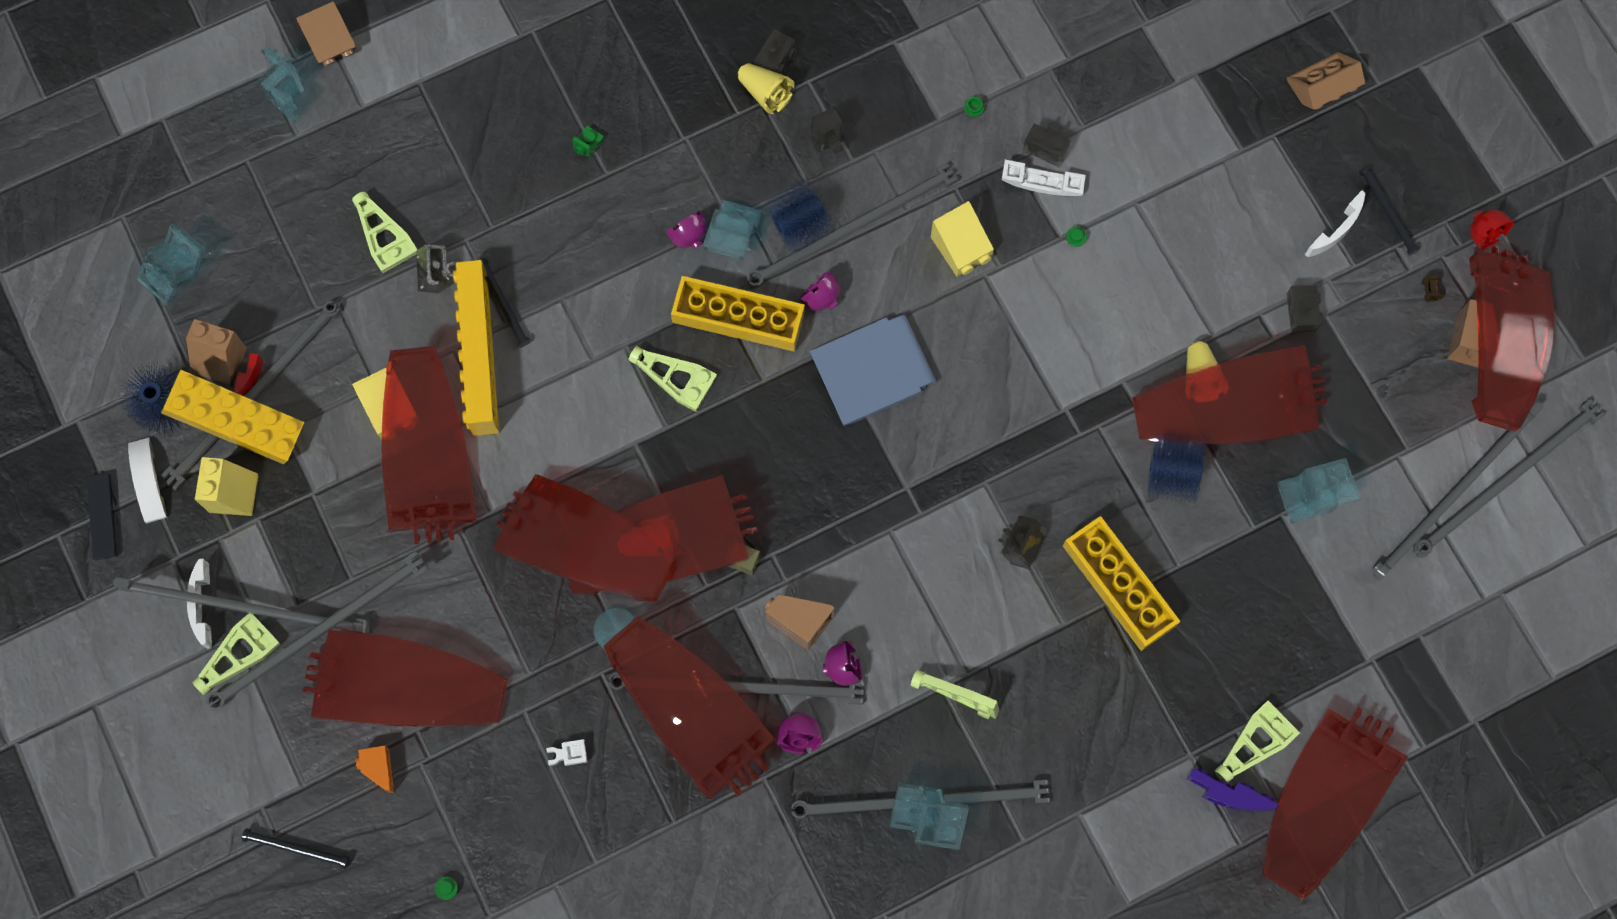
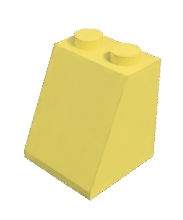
[931,201,994,277]
[352,366,420,440]
[195,457,258,516]

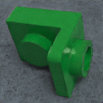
[572,126,604,158]

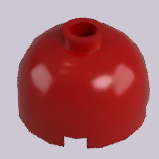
[1470,209,1514,250]

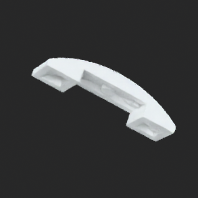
[1001,160,1086,196]
[1305,191,1365,257]
[128,438,167,524]
[187,559,212,649]

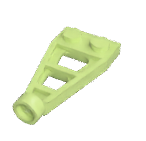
[352,192,419,273]
[629,346,717,412]
[192,613,281,695]
[911,670,999,719]
[1214,701,1300,783]

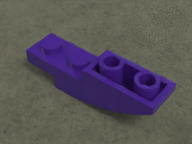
[1186,768,1279,812]

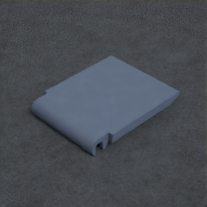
[810,315,937,426]

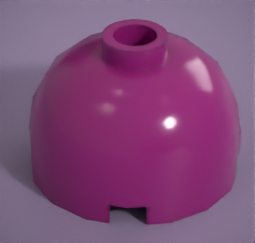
[665,210,708,249]
[800,270,841,311]
[823,640,863,686]
[777,712,822,754]

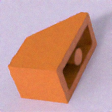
[356,746,394,793]

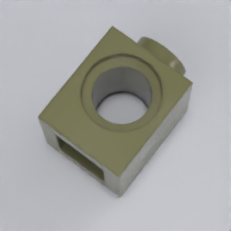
[725,542,760,576]

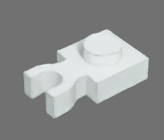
[546,739,588,766]

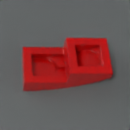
[234,353,264,396]

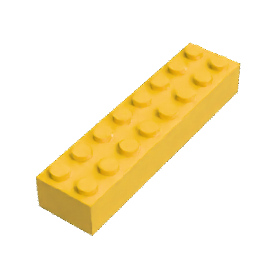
[453,260,499,436]

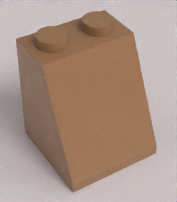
[296,1,356,66]
[1447,299,1503,371]
[186,319,247,386]
[765,594,834,651]

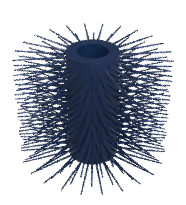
[764,179,834,254]
[119,362,183,435]
[1147,433,1206,504]

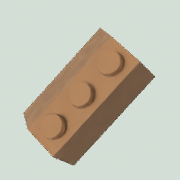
[1287,52,1365,109]

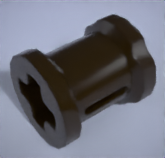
[1422,275,1444,302]

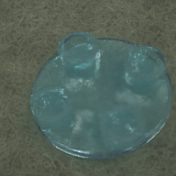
[594,608,638,652]

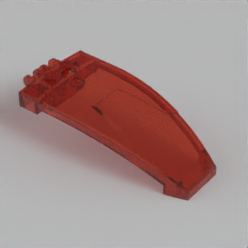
[1469,246,1554,432]
[1132,345,1328,444]
[382,346,476,544]
[493,474,678,602]
[560,475,758,595]
[604,616,777,799]
[302,630,508,727]
[1261,707,1408,900]

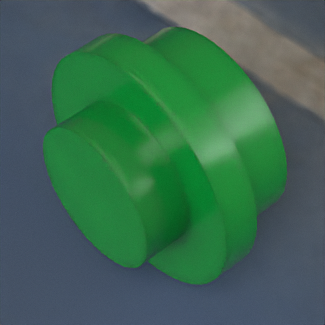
[964,97,984,117]
[1066,227,1087,247]
[435,877,458,900]

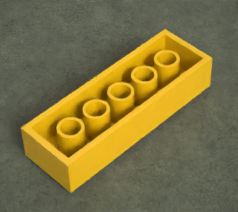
[671,276,805,351]
[161,370,304,464]
[1063,516,1181,651]

